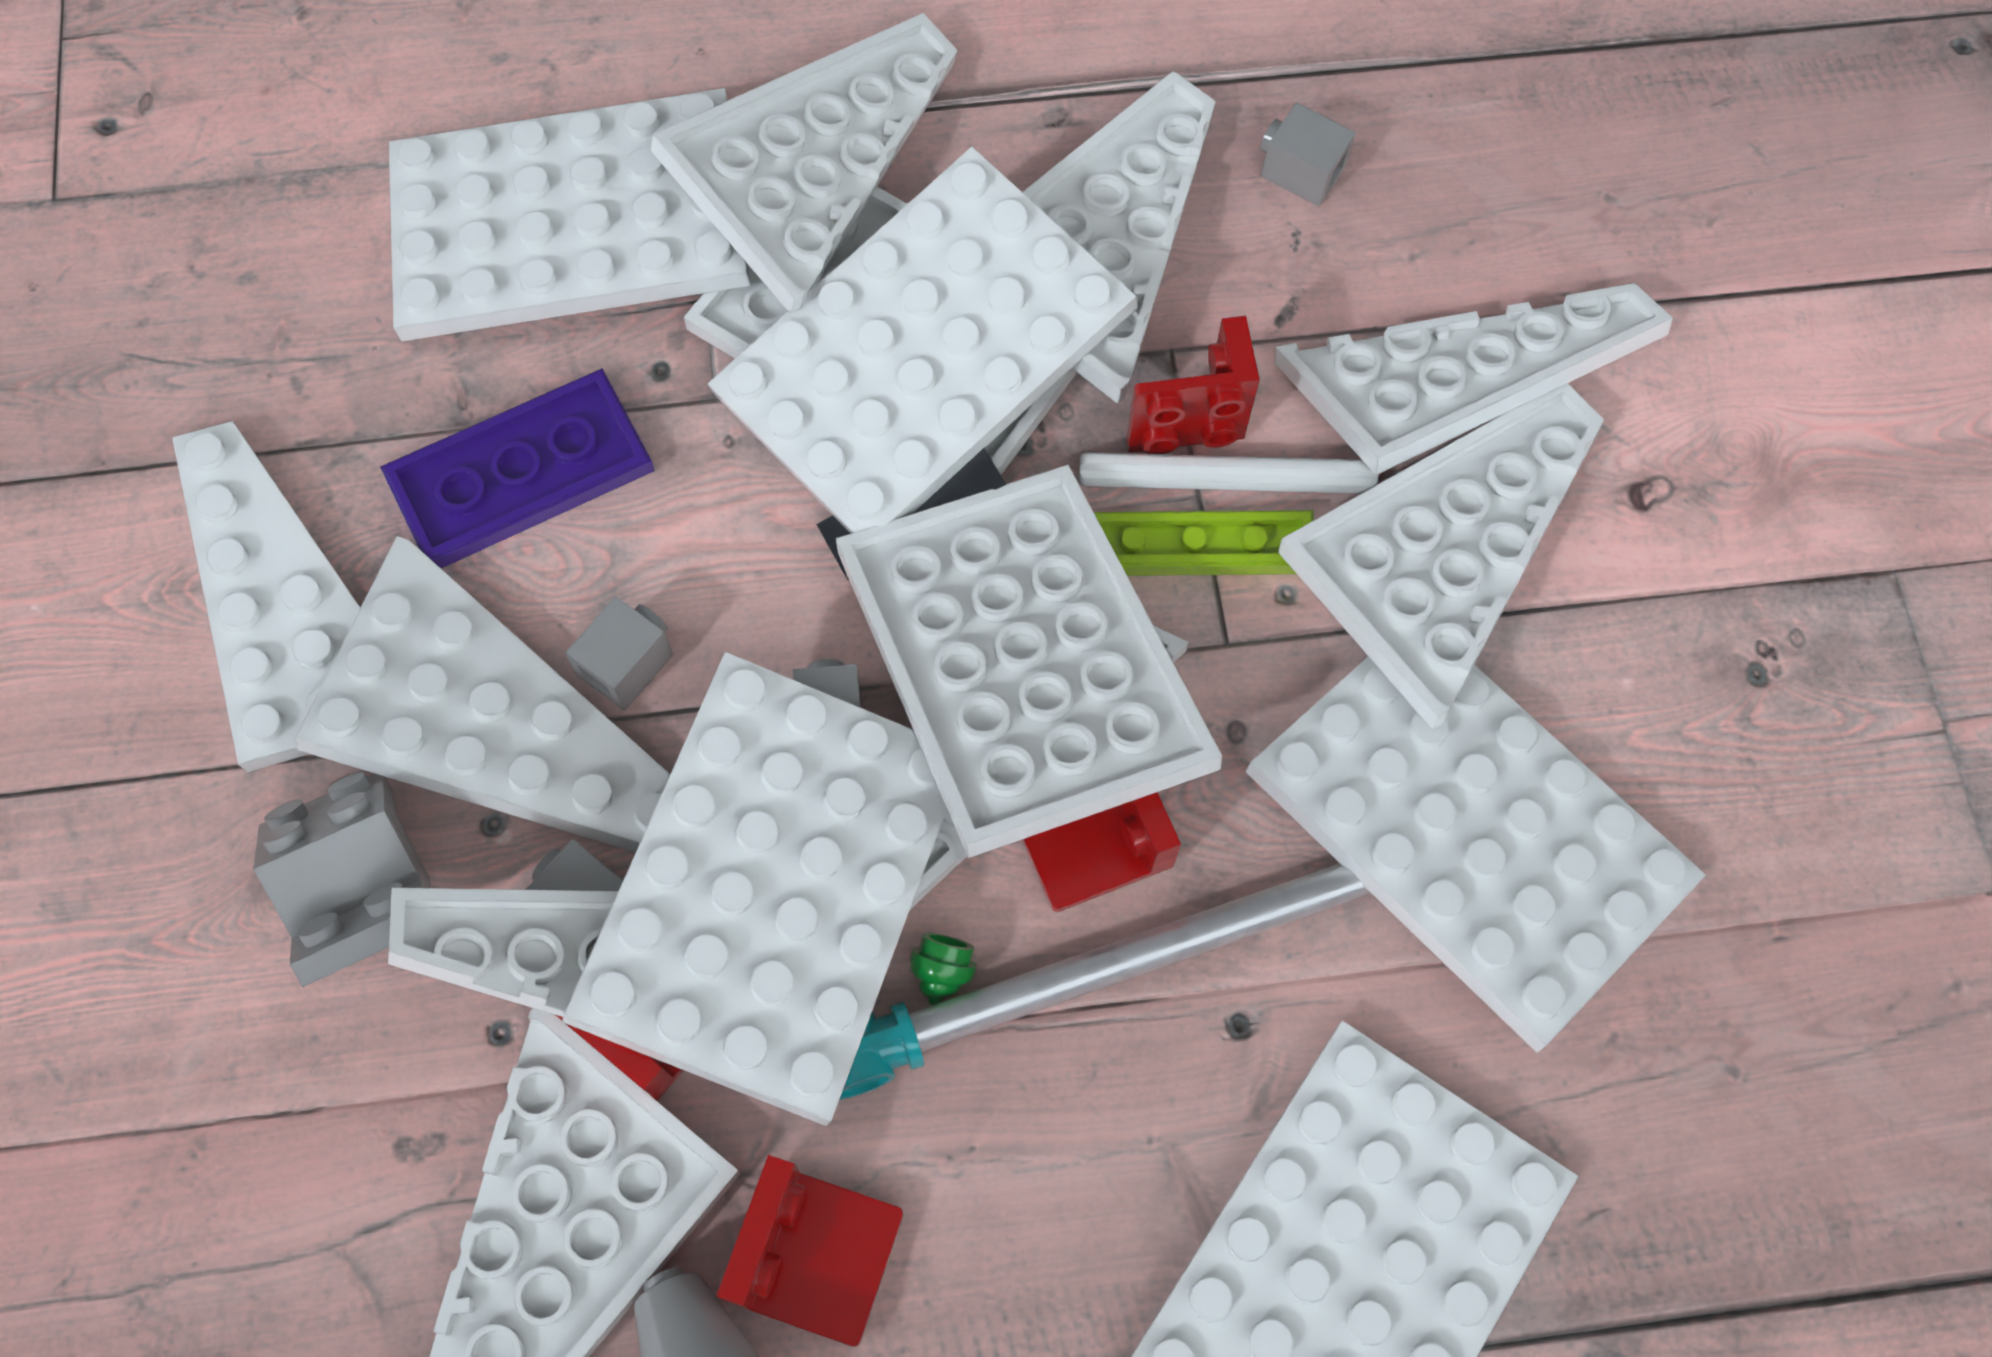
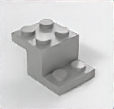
[253,772,430,987]

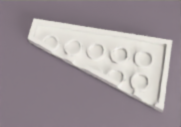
[1275,283,1673,475]
[172,421,360,772]
[388,888,618,1017]

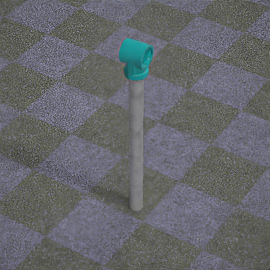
[839,864,1371,1100]

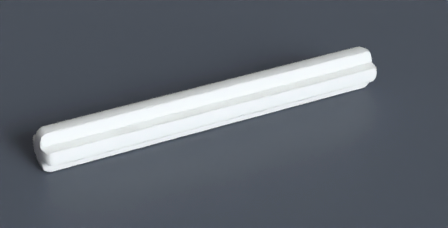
[1079,452,1379,494]

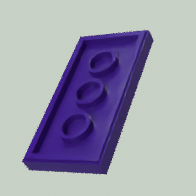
[380,368,655,569]

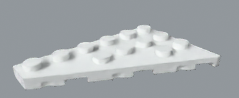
[651,13,958,314]
[1023,71,1216,404]
[1278,383,1604,730]
[295,536,670,852]
[429,1008,741,1357]

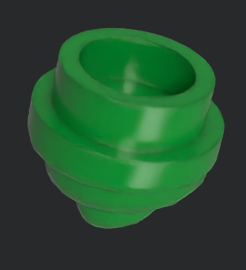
[910,933,977,1005]

